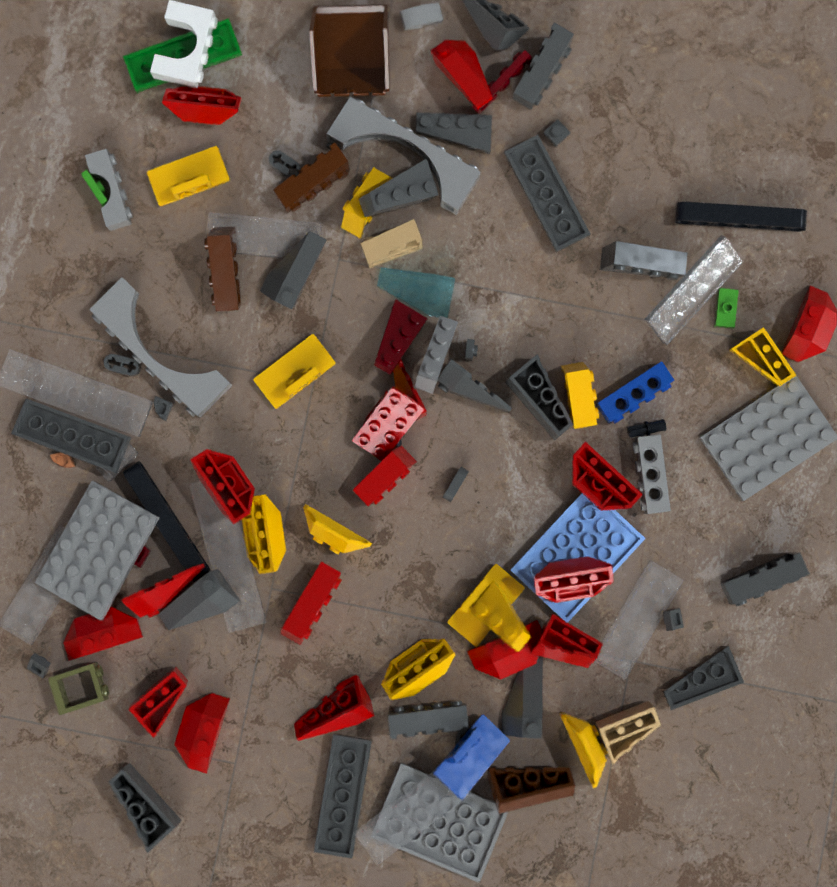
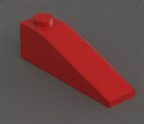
[430,40,493,110]
[121,564,205,618]
[294,675,374,741]

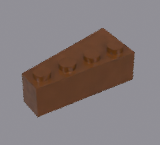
[273,142,350,212]
[204,226,241,311]
[488,768,576,814]

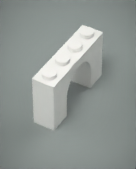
[150,0,218,89]

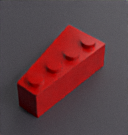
[281,561,342,646]

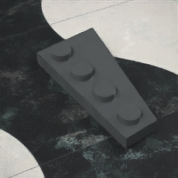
[416,113,492,154]
[663,646,744,710]

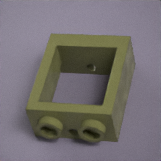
[48,662,109,716]

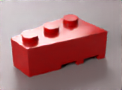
[353,445,417,507]
[530,614,603,668]
[128,666,188,738]

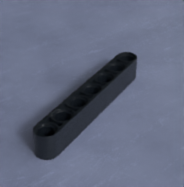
[675,202,807,232]
[123,461,211,582]

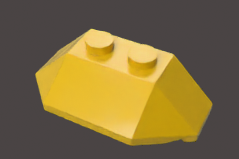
[242,494,286,574]
[303,504,372,555]
[381,639,456,700]
[559,712,607,788]

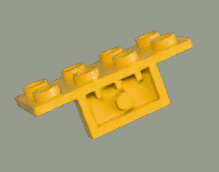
[147,146,230,206]
[253,334,336,409]
[447,564,525,647]

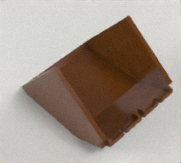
[309,4,390,97]

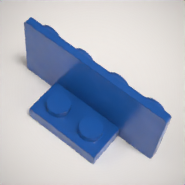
[433,714,510,800]

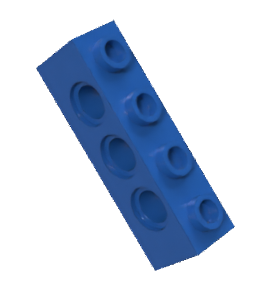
[596,361,674,424]

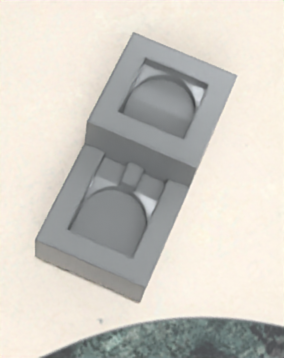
[400,3,443,30]

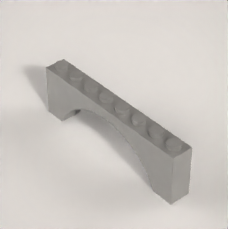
[327,97,481,216]
[89,277,233,418]

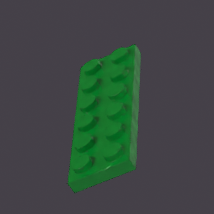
[123,18,242,93]

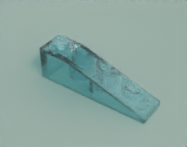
[377,267,455,318]

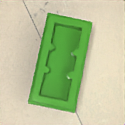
[81,170,109,207]
[715,288,739,329]

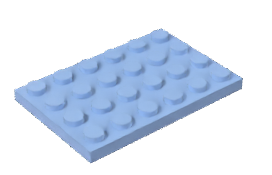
[510,493,646,623]

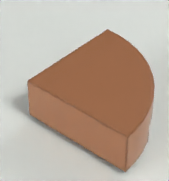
[50,452,76,468]

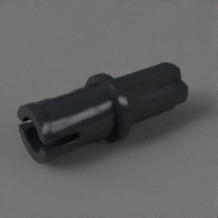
[627,419,666,438]

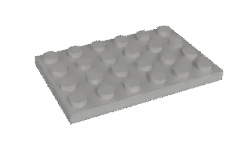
[699,376,837,501]
[35,480,160,620]
[371,762,508,883]

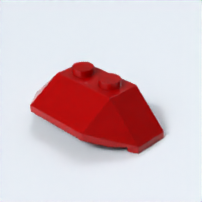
[162,86,241,125]
[782,285,837,362]
[572,441,643,511]
[190,449,255,525]
[534,556,614,603]
[63,607,143,661]
[467,620,542,680]
[174,693,230,774]

